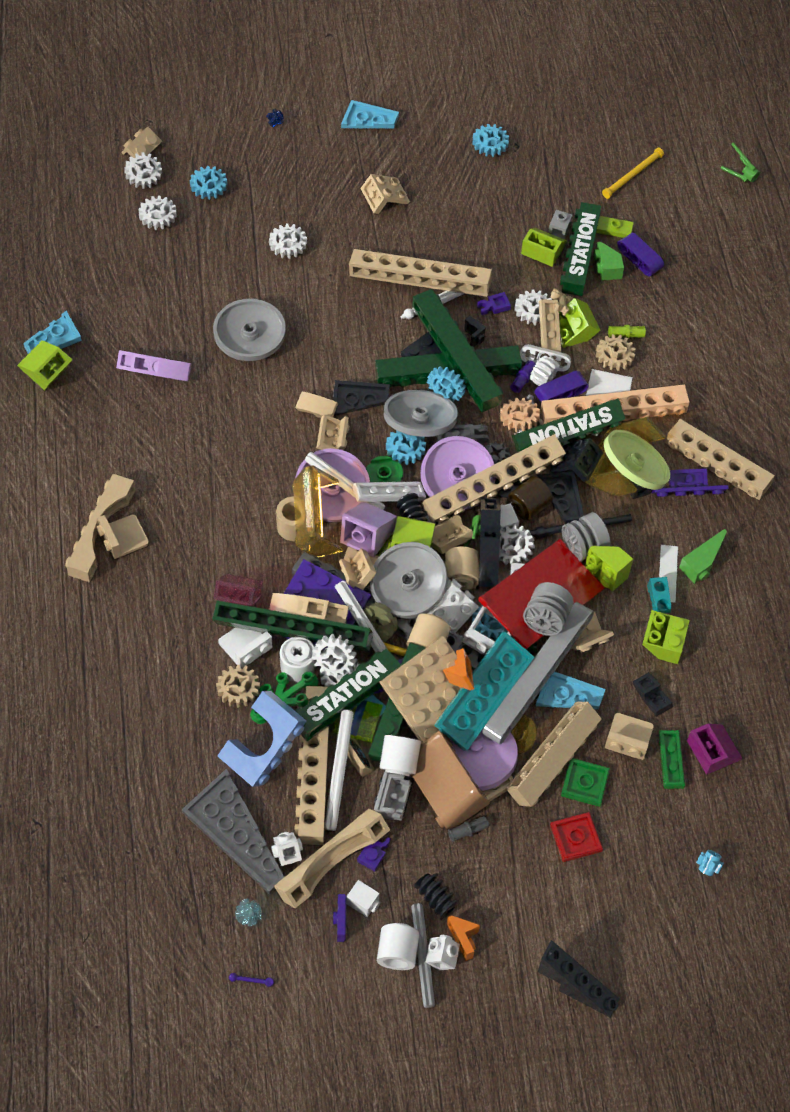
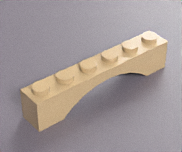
[65,474,135,582]
[274,809,390,908]

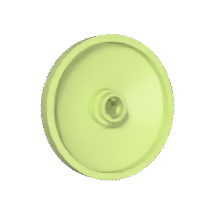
[604,430,670,490]

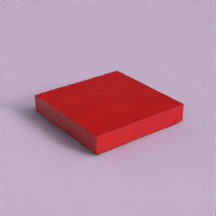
[550,812,603,862]

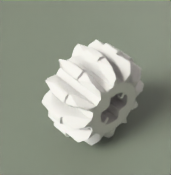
[530,355,559,386]

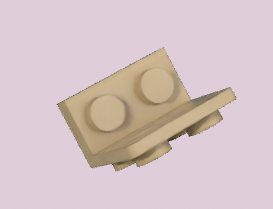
[361,174,410,214]
[571,611,614,652]

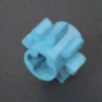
[696,850,724,876]

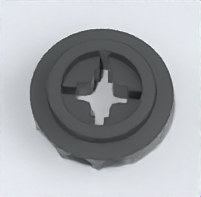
[483,441,511,464]

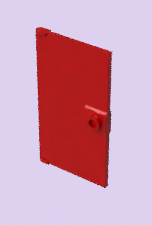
[478,539,605,649]

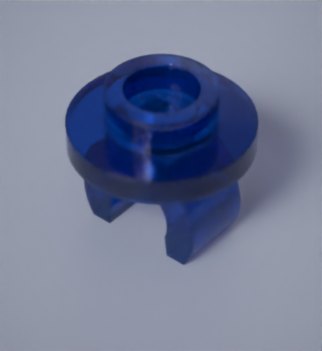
[266,108,284,127]

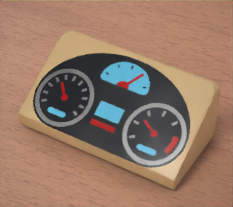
[347,737,374,777]

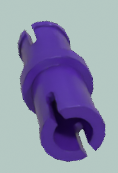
[510,360,536,393]

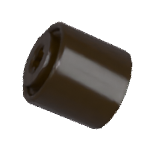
[508,476,553,521]

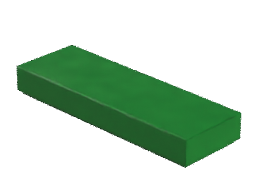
[658,730,685,789]

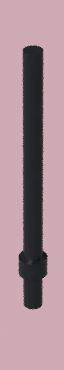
[529,514,632,539]

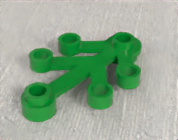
[250,671,319,724]

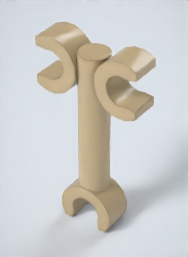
[550,288,574,316]

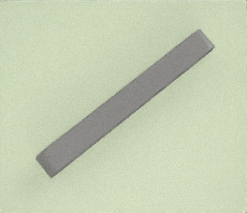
[482,602,594,744]

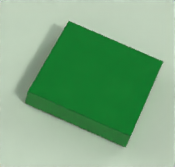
[561,758,610,807]

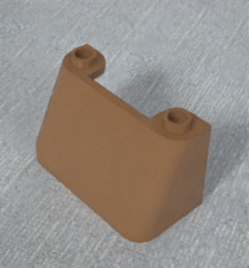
[409,730,490,829]

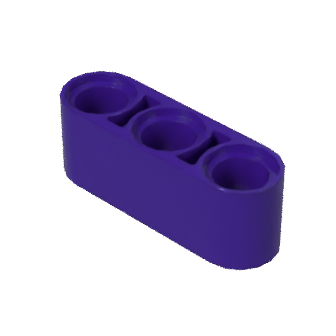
[617,233,664,276]
[534,371,589,403]

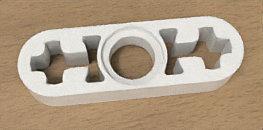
[520,344,571,371]

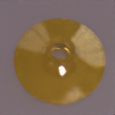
[511,715,537,754]

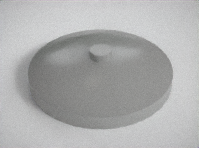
[213,299,286,361]
[384,390,458,437]
[370,542,448,618]

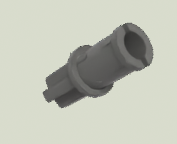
[448,816,489,842]

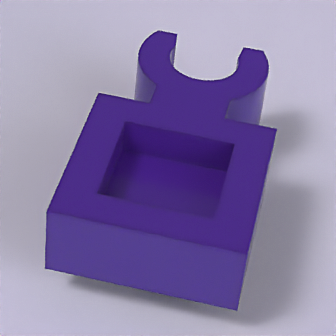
[477,292,511,315]
[357,838,390,872]

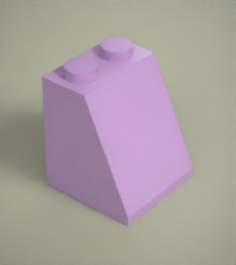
[340,502,397,557]

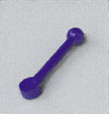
[229,973,274,987]

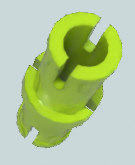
[608,325,646,339]

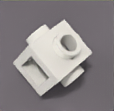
[271,832,303,866]
[425,935,460,970]

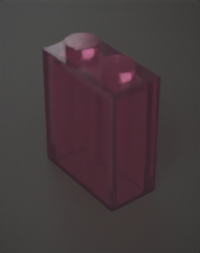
[213,573,263,607]

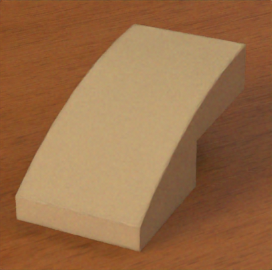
[295,391,338,418]

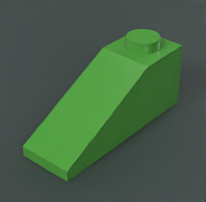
[679,529,727,584]

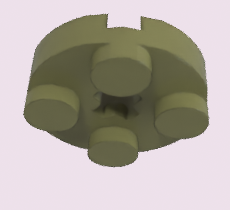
[363,603,398,642]

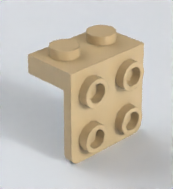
[96,515,149,559]
[605,713,653,760]

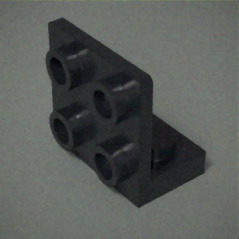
[550,438,604,482]

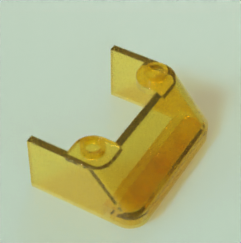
[585,417,666,496]
[292,465,343,558]

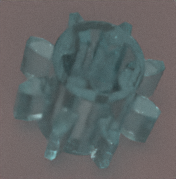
[235,899,262,927]

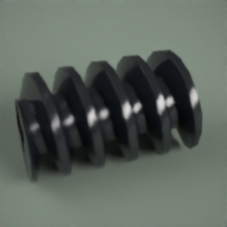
[397,493,428,522]
[414,873,459,920]

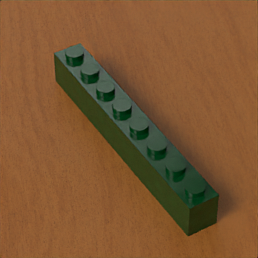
[412,289,503,413]
[375,345,522,388]
[212,600,373,652]

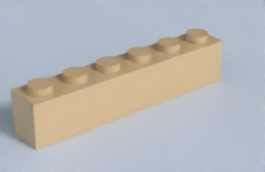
[506,702,601,807]

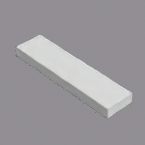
[352,482,426,502]

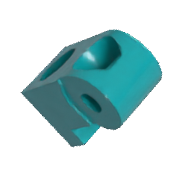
[647,577,671,614]

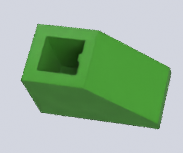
[593,242,624,280]

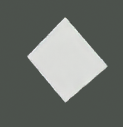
[586,369,633,396]

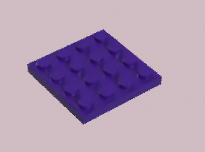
[282,559,371,651]

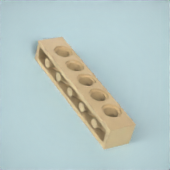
[666,419,775,500]

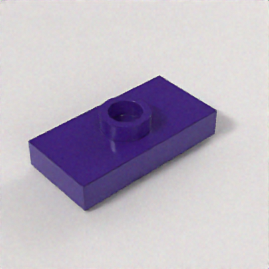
[333,894,346,942]

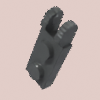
[437,424,489,444]

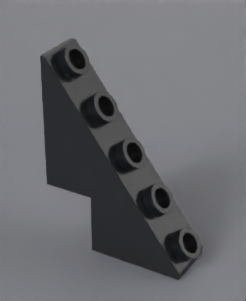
[479,498,501,587]
[538,940,619,1018]

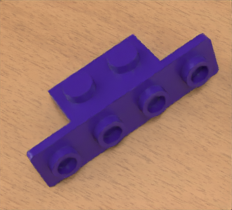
[652,468,729,497]

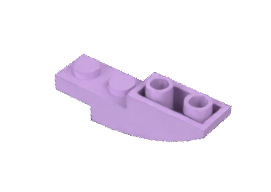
[116,350,191,381]

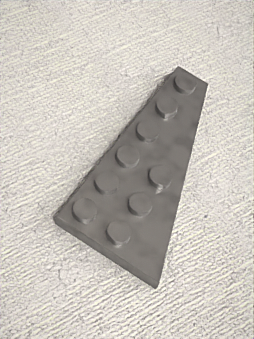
[182,769,284,895]

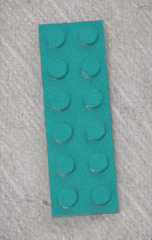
[434,632,534,751]

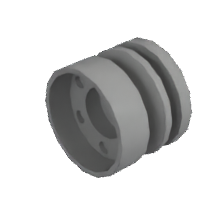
[562,512,610,561]
[523,582,574,636]

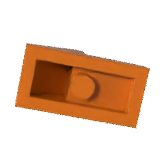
[443,648,474,690]
[447,916,480,962]

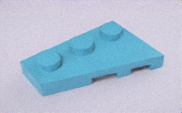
[341,100,399,128]
[24,311,82,354]
[536,671,606,710]

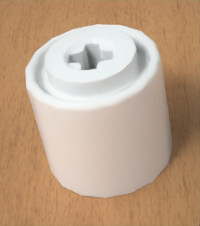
[280,637,316,683]
[380,735,421,776]
[377,923,419,970]

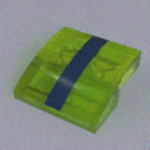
[333,700,383,743]

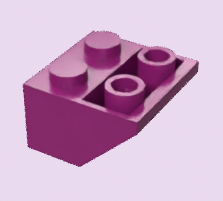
[687,723,742,775]

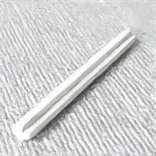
[324,710,353,831]

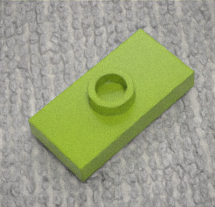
[596,216,633,238]

